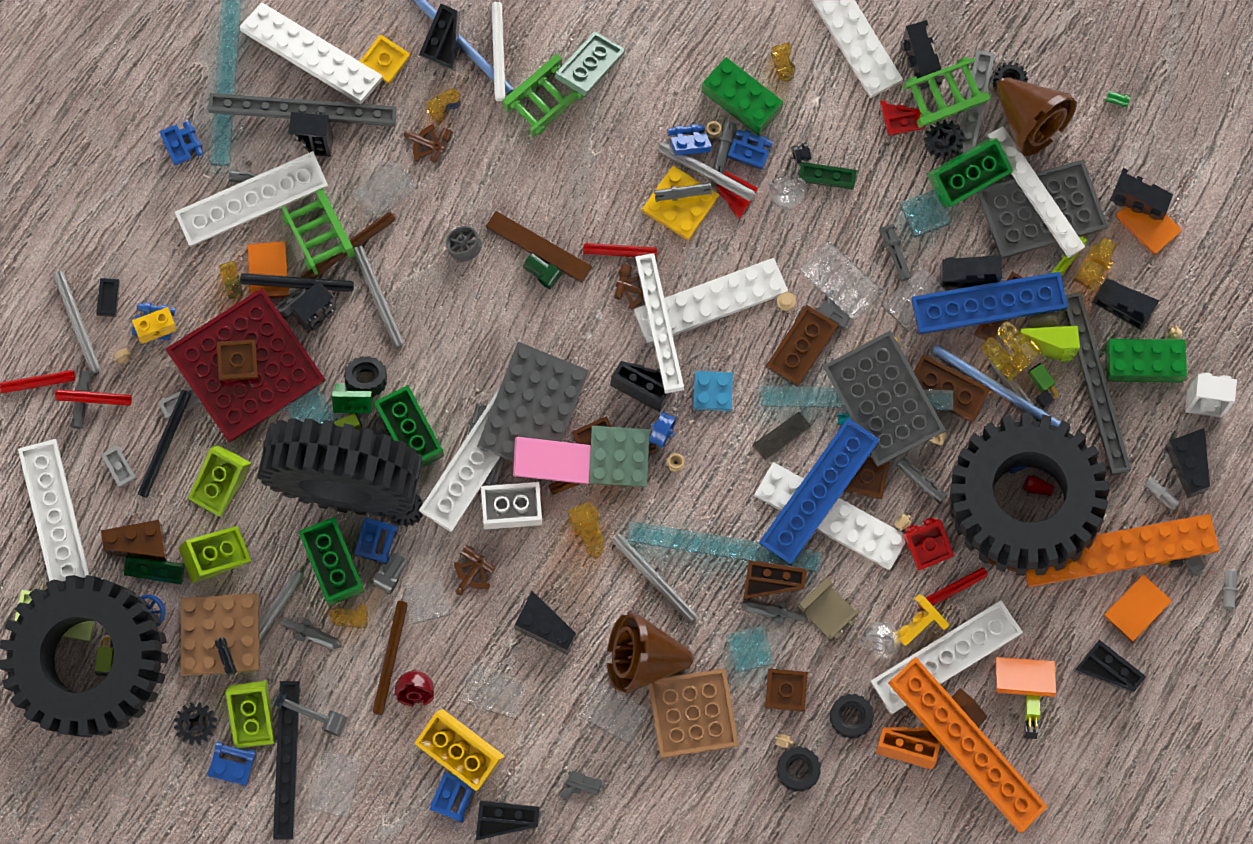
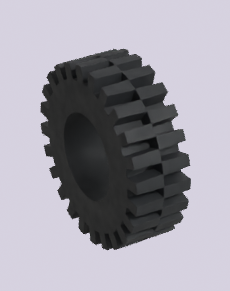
[950,413,1109,576]
[257,418,423,516]
[0,575,168,738]

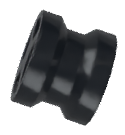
[791,142,811,164]

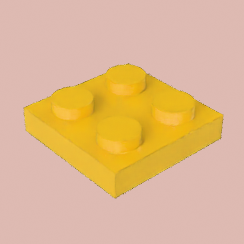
[359,34,411,84]

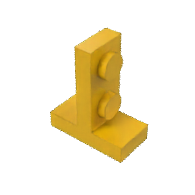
[896,594,949,646]

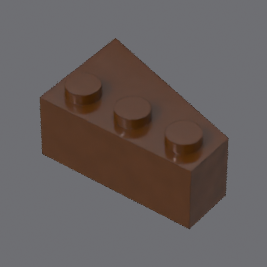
[101,520,168,561]
[743,560,807,600]

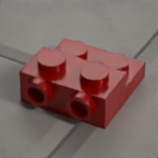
[902,517,954,571]

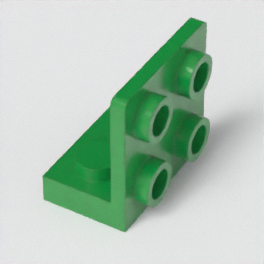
[332,383,373,413]

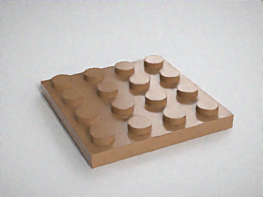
[181,593,260,676]
[648,668,739,759]

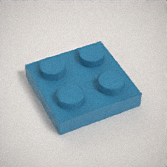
[693,371,733,411]

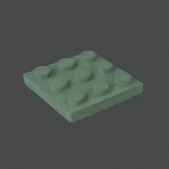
[589,426,650,487]

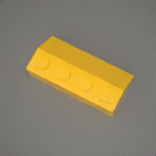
[414,709,505,791]

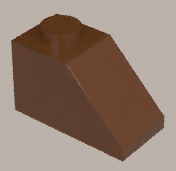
[952,688,987,728]

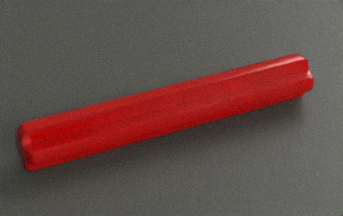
[583,243,657,258]
[0,370,75,394]
[55,389,132,406]
[918,567,988,611]

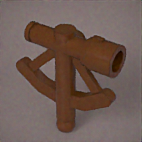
[404,124,453,163]
[614,264,644,309]
[454,545,496,595]

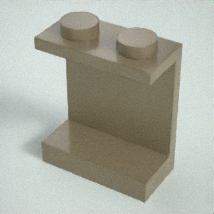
[798,578,860,641]

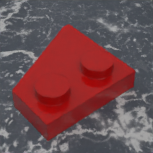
[880,100,925,136]
[716,171,758,220]

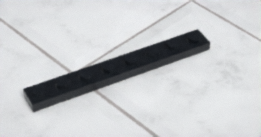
[273,681,300,840]

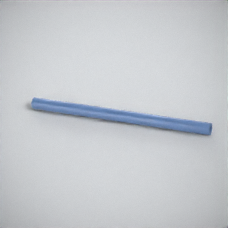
[413,0,514,95]
[932,345,1061,427]

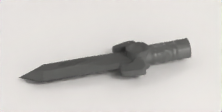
[740,599,804,625]
[281,618,342,649]

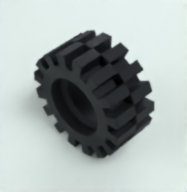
[993,62,1028,91]
[390,493,423,527]

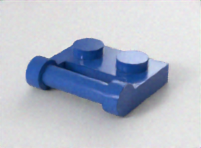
[354,518,399,564]
[207,741,256,786]
[429,772,476,823]

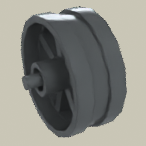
[446,226,482,262]

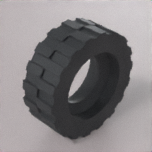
[344,356,387,398]
[829,694,874,739]
[777,746,821,792]

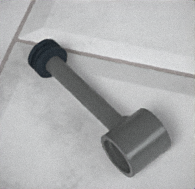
[273,691,348,737]

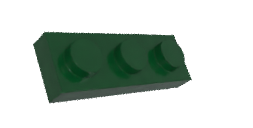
[798,162,857,190]
[124,555,185,585]

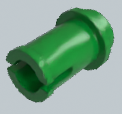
[1106,90,1131,108]

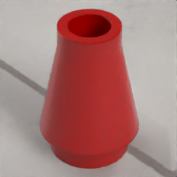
[1023,475,1054,496]

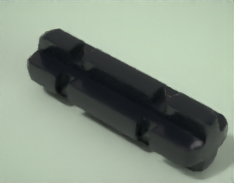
[215,637,237,676]

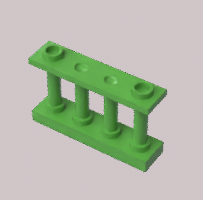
[502,54,584,137]
[902,57,991,128]
[281,188,356,275]

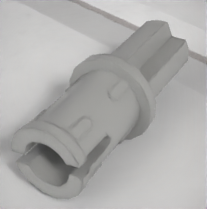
[1144,477,1179,510]
[1222,570,1238,609]

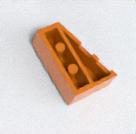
[875,727,941,770]

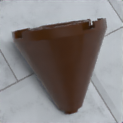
[996,77,1077,156]
[607,613,694,692]

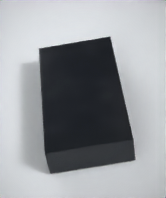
[96,278,120,317]

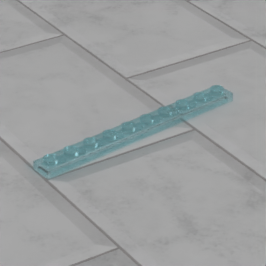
[210,0,242,166]
[761,386,953,411]
[628,521,823,573]

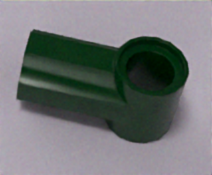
[523,253,563,289]

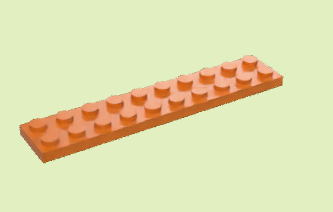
[1025,514,1219,588]
[888,657,1048,833]

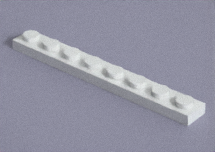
[987,126,1085,258]
[636,253,684,393]

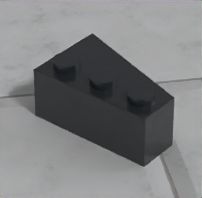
[419,3,460,72]
[901,20,944,89]
[288,112,334,157]
[1110,168,1173,220]
[940,255,1002,288]
[1092,278,1160,331]
[610,361,672,412]
[1165,428,1210,499]
[514,591,576,655]
[1074,639,1147,693]
[475,800,540,841]

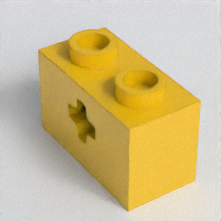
[132,307,178,344]

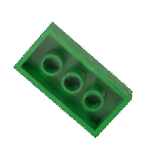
[701,57,783,136]
[927,138,1013,207]
[1105,339,1187,383]
[374,385,444,468]
[298,517,365,607]

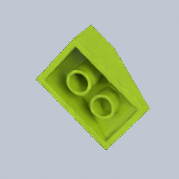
[1015,326,1080,362]
[187,445,252,517]
[178,526,251,584]
[226,680,274,748]

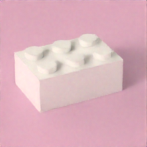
[1185,373,1237,418]
[481,482,542,530]

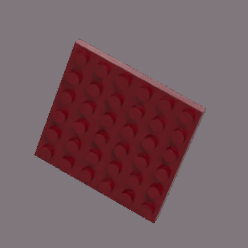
[165,288,326,443]

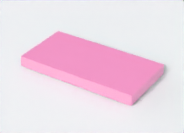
[513,437,591,484]

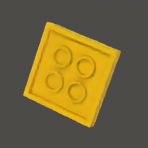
[642,166,720,241]

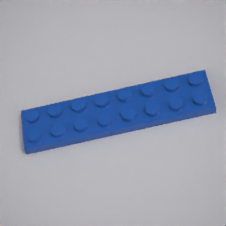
[911,272,1068,335]
[759,418,880,566]

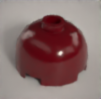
[395,670,434,707]

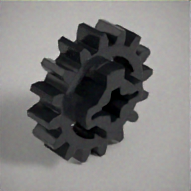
[924,120,965,160]
[174,702,217,746]

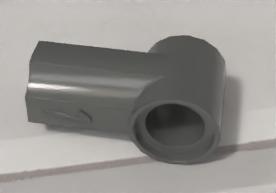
[373,553,408,594]

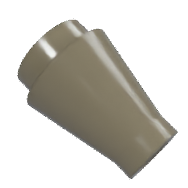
[1029,312,1058,328]

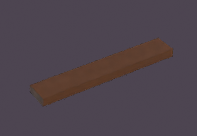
[486,211,592,283]

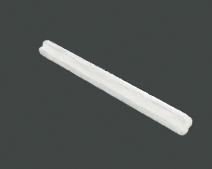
[492,2,505,101]

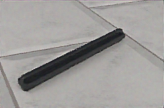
[240,273,354,292]
[138,390,191,498]

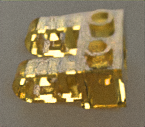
[1074,238,1117,291]
[981,322,1042,382]
[568,501,604,558]

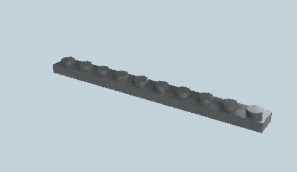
[208,93,397,126]
[1065,292,1131,476]

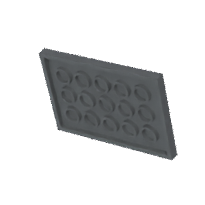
[977,160,1108,259]
[823,330,946,467]
[477,342,589,462]

